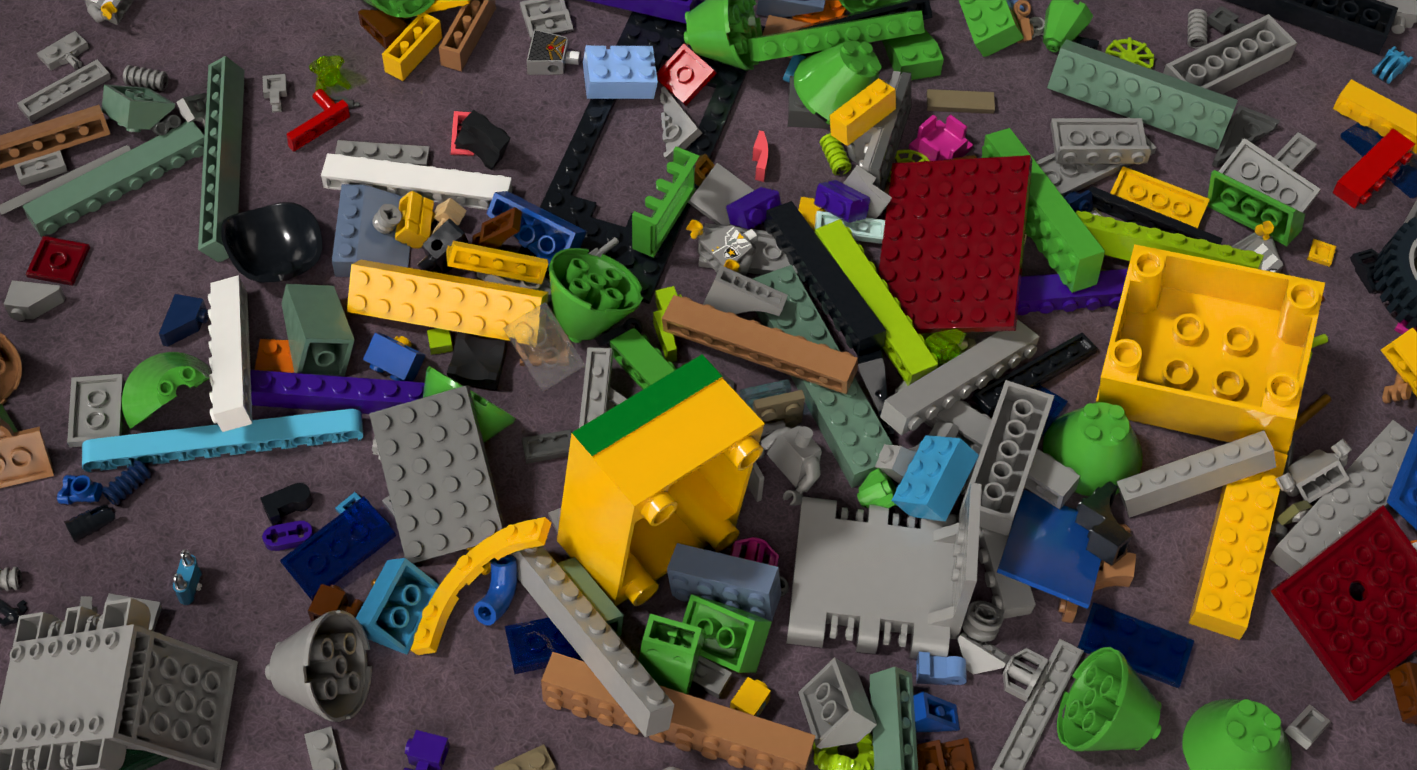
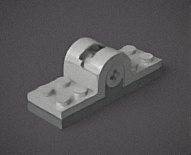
[847,71,912,192]

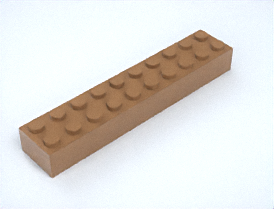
[541,652,816,770]

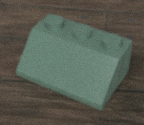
[101,85,175,132]

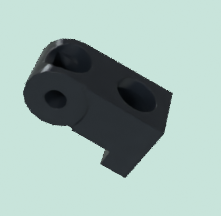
[260,483,313,526]

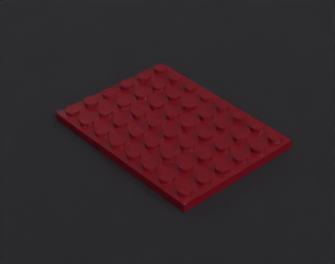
[878,155,1033,333]

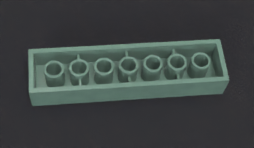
[1047,39,1238,149]

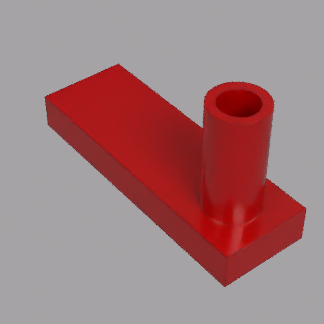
[286,89,350,152]

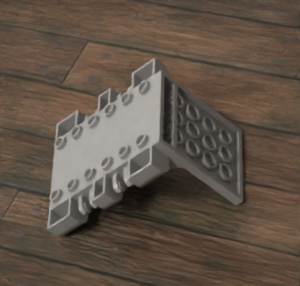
[787,483,982,659]
[0,598,238,770]

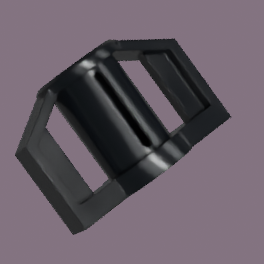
[1350,248,1379,294]

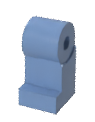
[916,652,967,685]

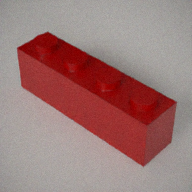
[1333,128,1415,209]

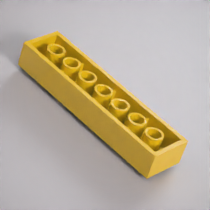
[347,260,549,345]
[1189,451,1288,640]

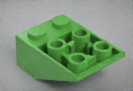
[638,614,706,694]

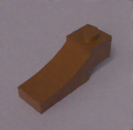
[472,207,522,250]

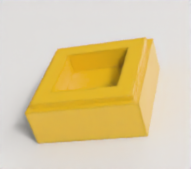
[1307,239,1336,267]

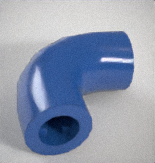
[474,555,517,625]

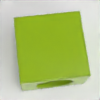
[427,328,453,355]

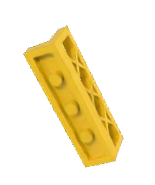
[446,241,548,284]

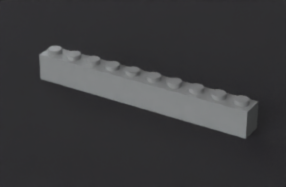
[511,546,674,737]

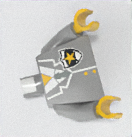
[686,219,758,275]

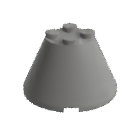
[265,610,372,722]

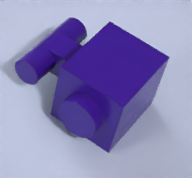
[404,730,450,770]

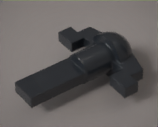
[0,599,28,627]

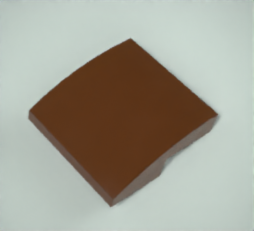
[917,737,976,770]

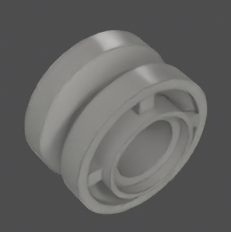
[962,601,1004,642]

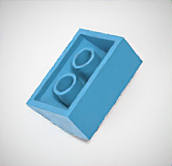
[356,558,439,655]

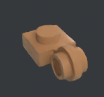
[1013,0,1034,43]

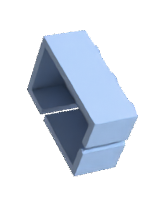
[583,45,658,99]

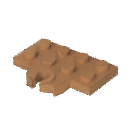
[0,418,54,488]

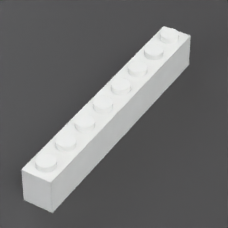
[321,153,512,210]
[208,275,252,432]

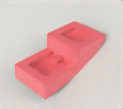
[752,130,768,182]

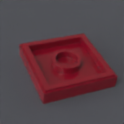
[26,236,90,286]

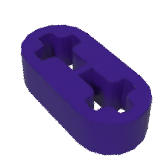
[262,521,313,551]

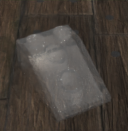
[503,302,585,393]

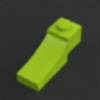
[653,286,682,362]

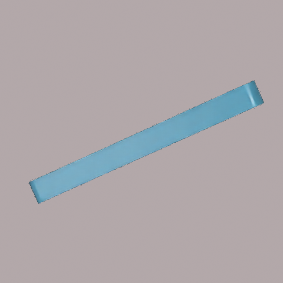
[82,409,363,472]

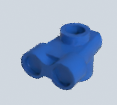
[57,475,103,505]

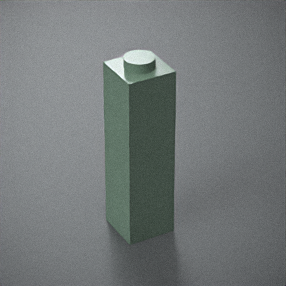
[557,557,623,636]

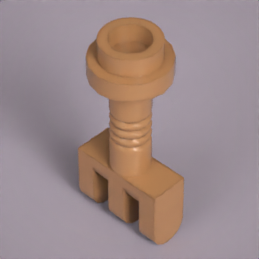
[1382,367,1412,403]

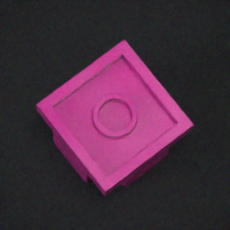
[909,115,973,161]

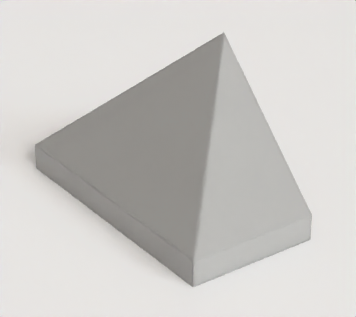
[958,632,1011,674]

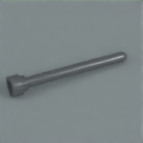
[1268,439,1295,543]

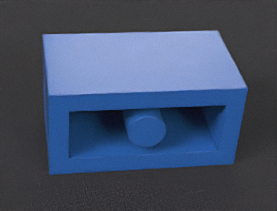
[363,333,426,382]

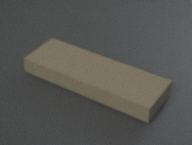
[926,89,995,114]

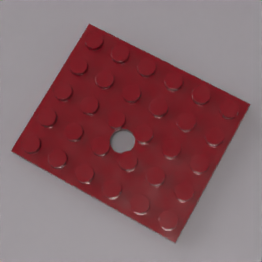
[1271,505,1417,702]

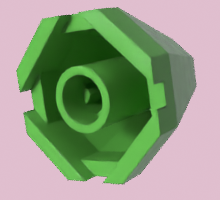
[1043,0,1093,52]

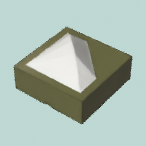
[1277,500,1312,526]

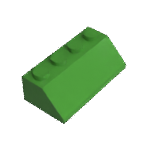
[1207,170,1305,246]

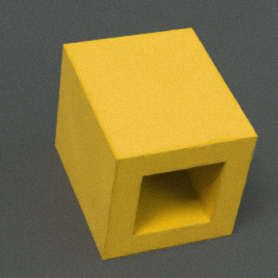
[730,677,771,717]

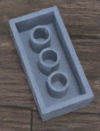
[667,543,782,621]

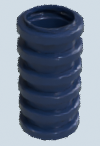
[102,460,151,506]

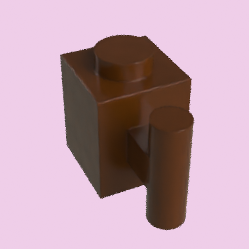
[308,584,364,621]

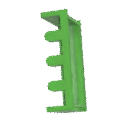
[632,146,700,258]

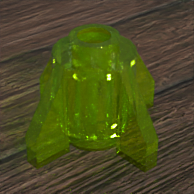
[309,55,351,92]
[925,329,966,368]

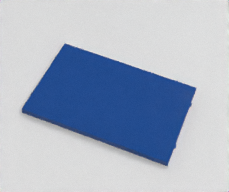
[997,490,1101,609]

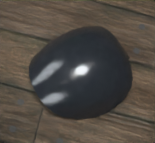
[221,202,322,283]

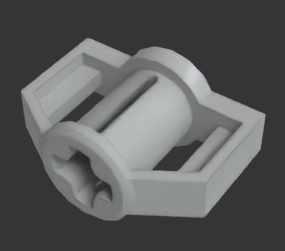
[1002,648,1048,702]

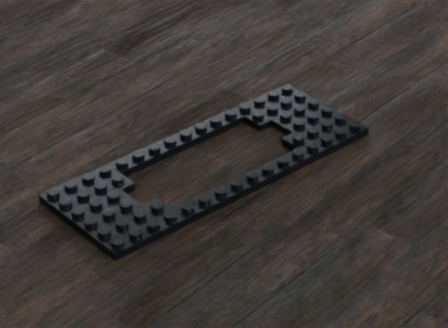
[518,11,765,304]

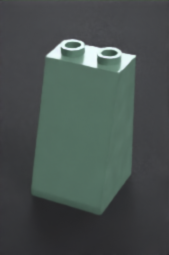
[281,284,355,377]

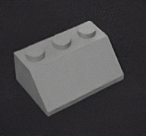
[798,657,877,749]

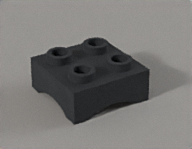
[454,109,511,170]
[447,332,507,391]

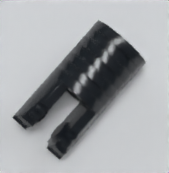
[64,504,115,542]

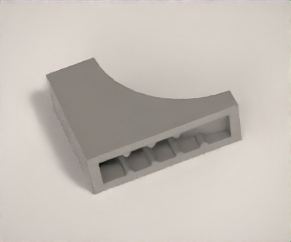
[703,265,788,316]
[875,422,959,484]

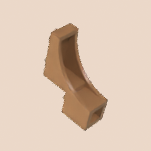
[1058,552,1136,623]

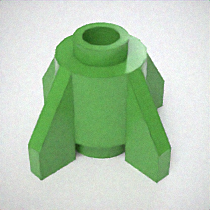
[857,468,897,508]

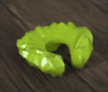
[813,733,874,770]

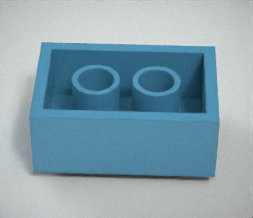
[891,435,979,522]

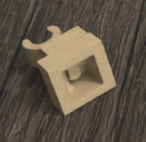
[431,198,467,235]

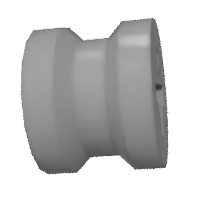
[372,204,402,234]

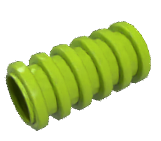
[819,133,852,175]

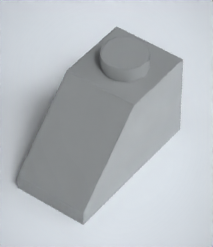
[4,280,65,321]

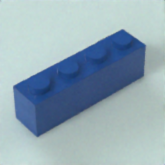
[486,191,587,266]

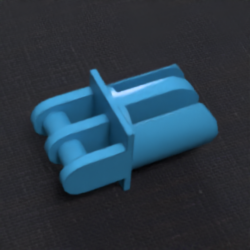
[1372,46,1413,84]

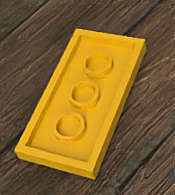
[1110,166,1210,228]

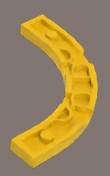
[410,517,552,655]

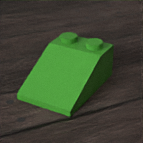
[882,29,944,80]
[682,594,772,673]

